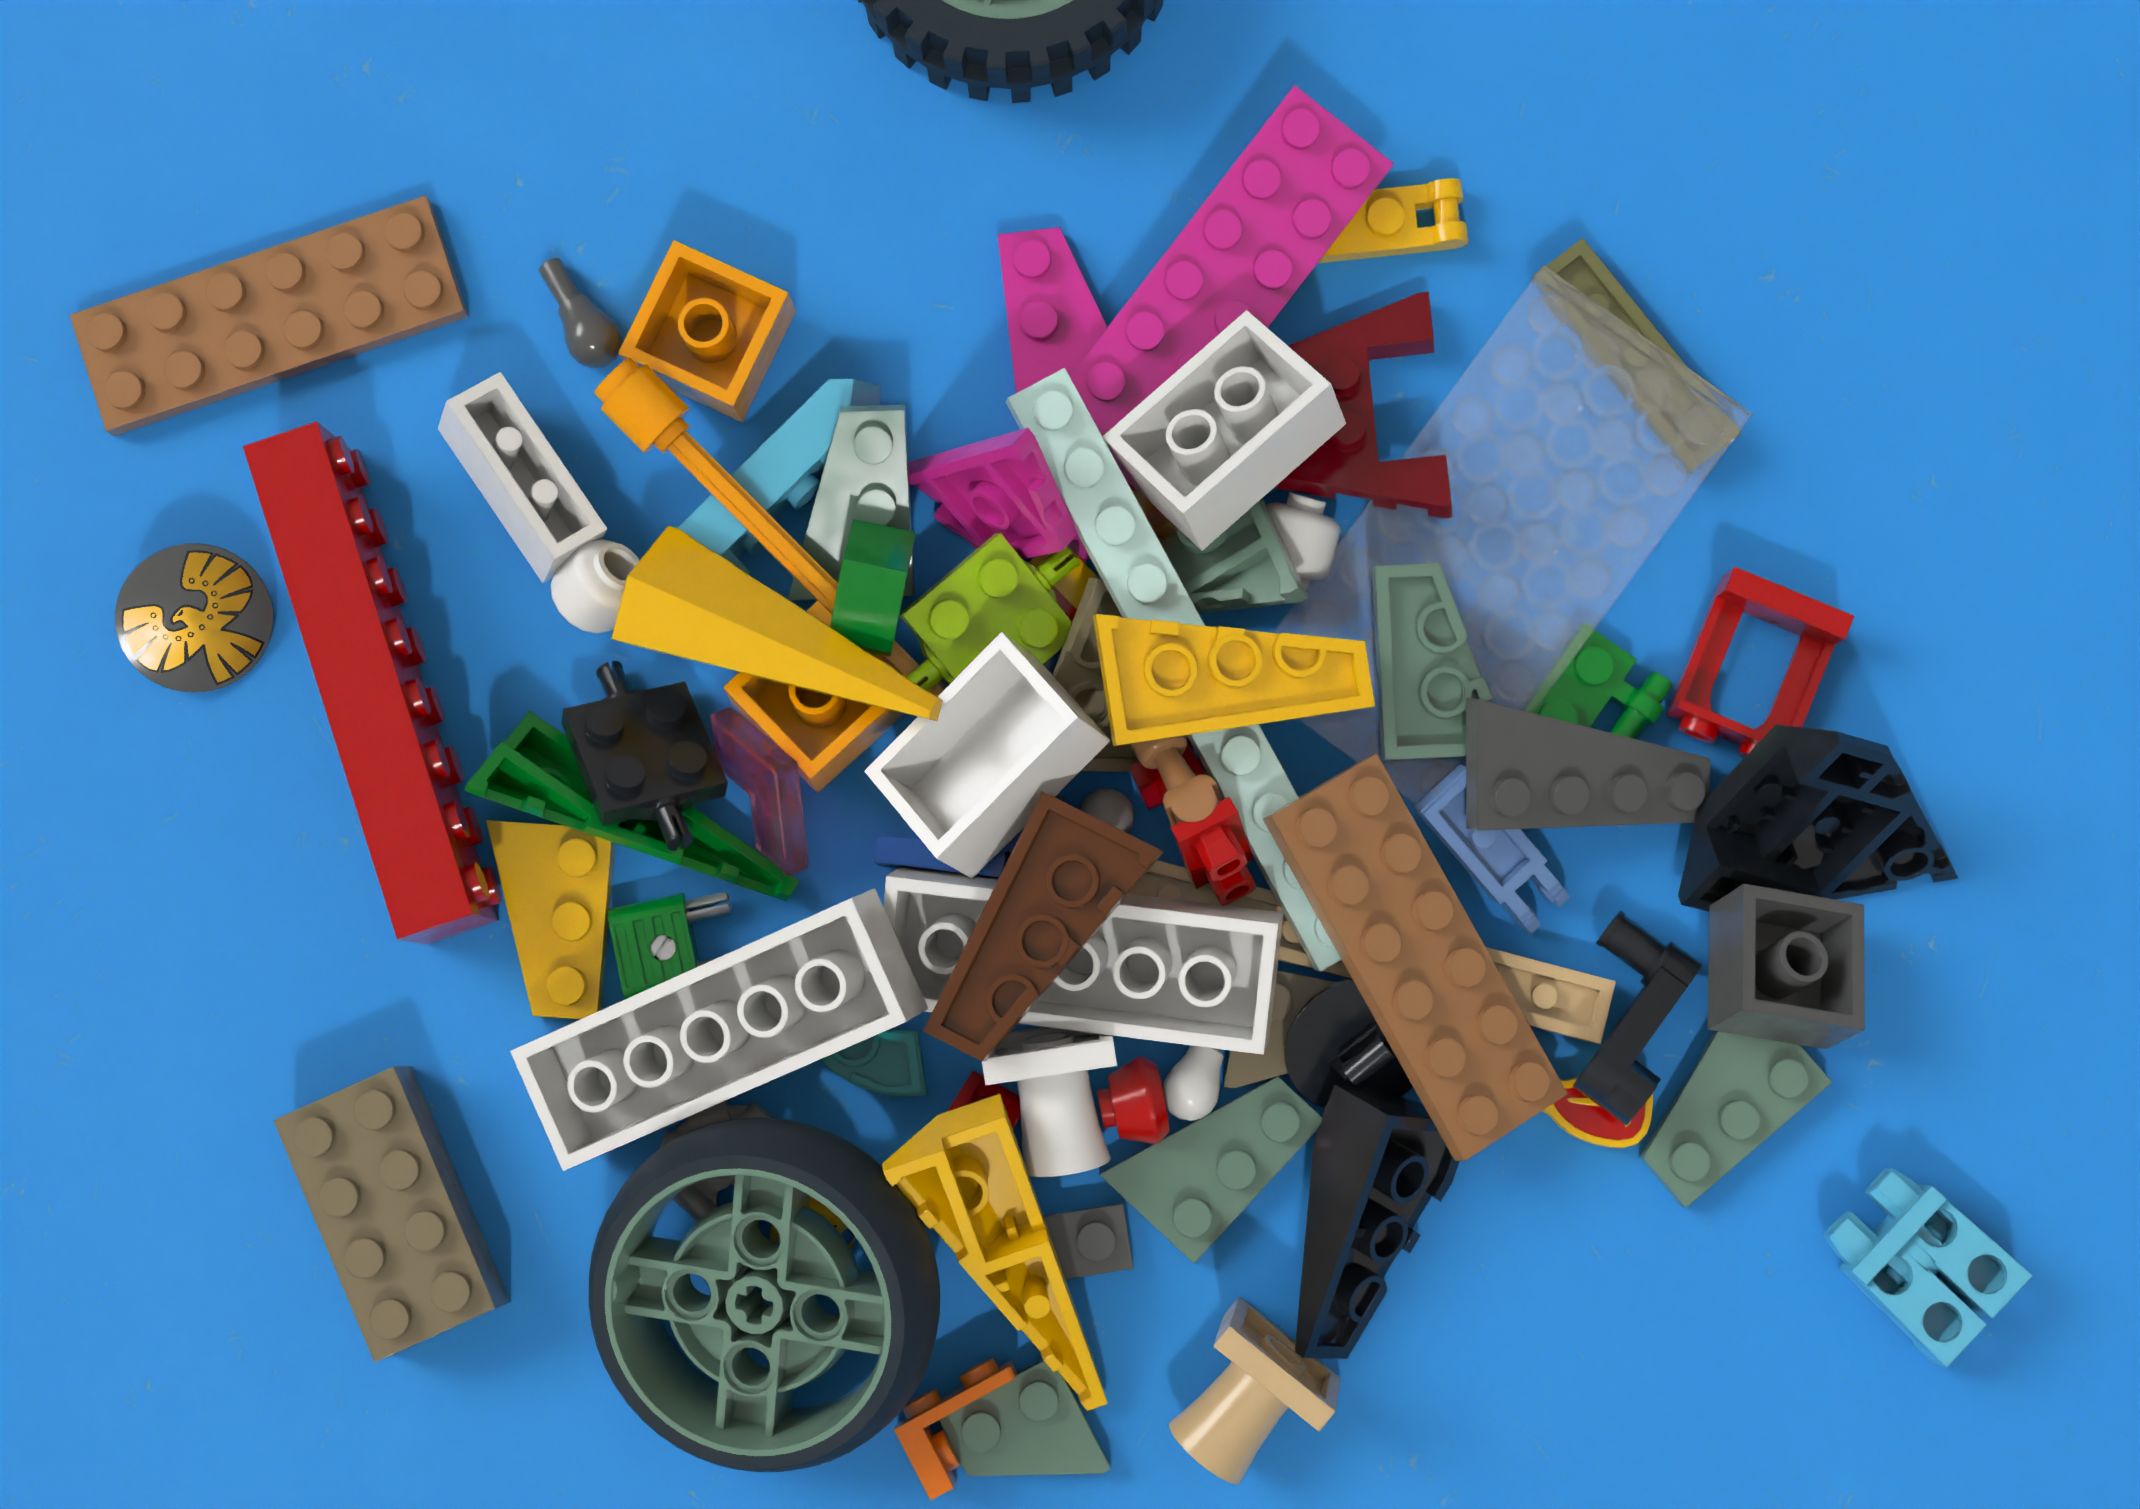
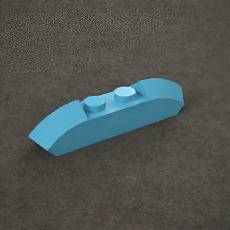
[678,379,881,574]

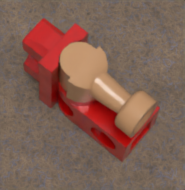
[1128,736,1256,906]

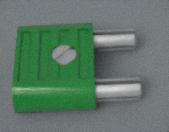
[608,892,732,1000]

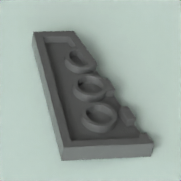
[1466,698,1710,831]

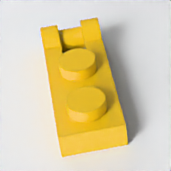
[1317,178,1469,264]

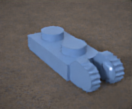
[1413,764,1570,934]

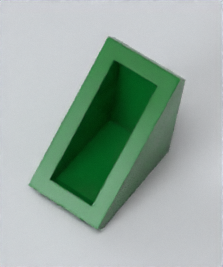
[830,519,916,656]

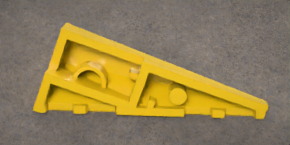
[611,526,943,722]
[882,1094,1108,1411]

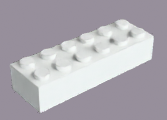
[883,866,1283,1055]
[510,888,928,1171]

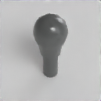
[539,258,623,368]

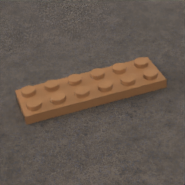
[69,195,469,436]
[1263,753,1568,1161]

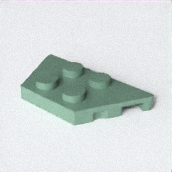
[1136,493,1309,614]

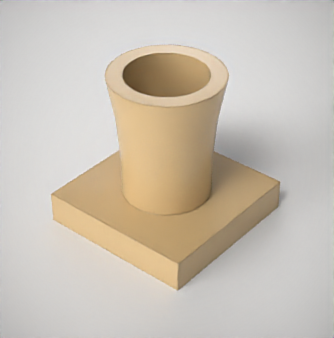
[1169,1296,1341,1484]

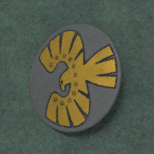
[115,543,273,693]

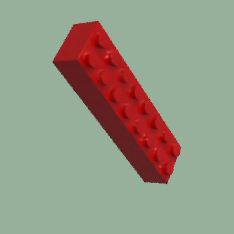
[243,421,502,945]

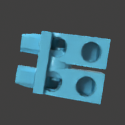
[1823,1168,2033,1368]

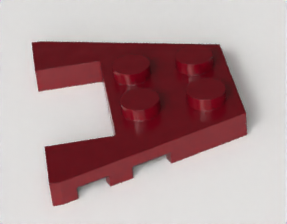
[1274,292,1452,519]

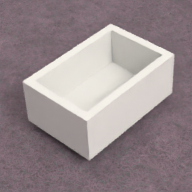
[864,632,1111,879]

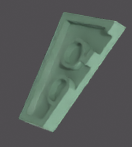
[1639,1031,1832,1208]

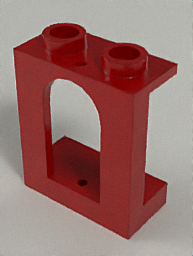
[1666,566,1854,758]

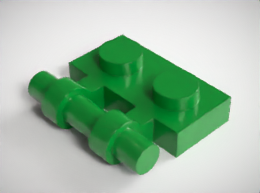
[1522,623,1673,739]

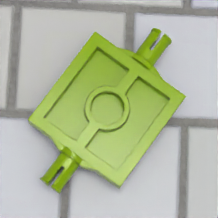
[899,533,1080,691]

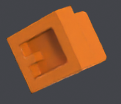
[894,1358,1018,1501]

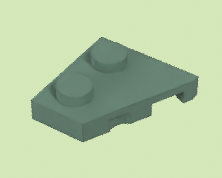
[939,1359,1111,1476]

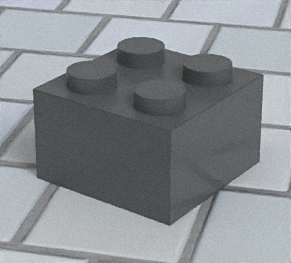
[1708,884,1865,1049]

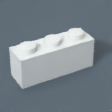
[437,372,607,583]

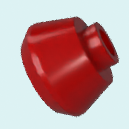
[1097,1056,1170,1144]

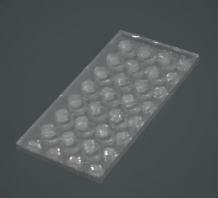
[1274,265,1753,805]

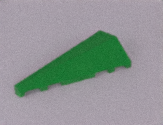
[464,711,800,901]

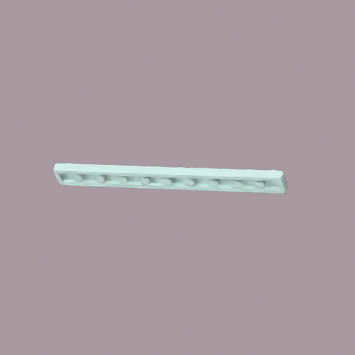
[1005,368,1342,972]

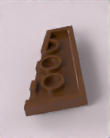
[923,791,1164,1062]

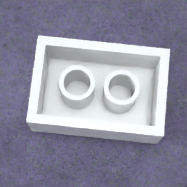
[1102,310,1346,551]

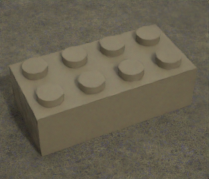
[273,1066,511,1363]

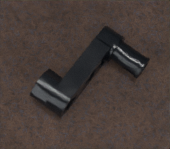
[1573,910,1702,1126]

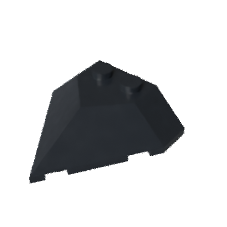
[1678,725,1958,912]

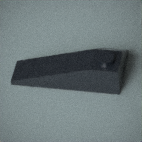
[1295,1084,1460,1359]

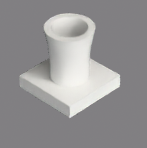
[982,1027,1117,1177]

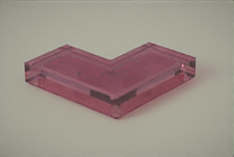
[711,707,809,877]

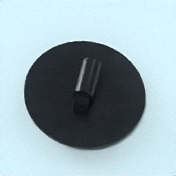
[1284,978,1413,1108]

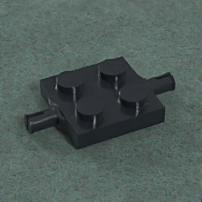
[562,661,728,851]

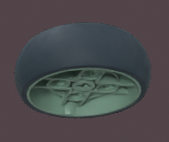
[589,1117,940,1472]

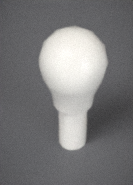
[1163,1045,1224,1121]

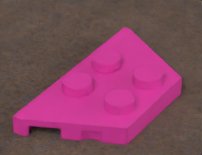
[908,428,1077,559]

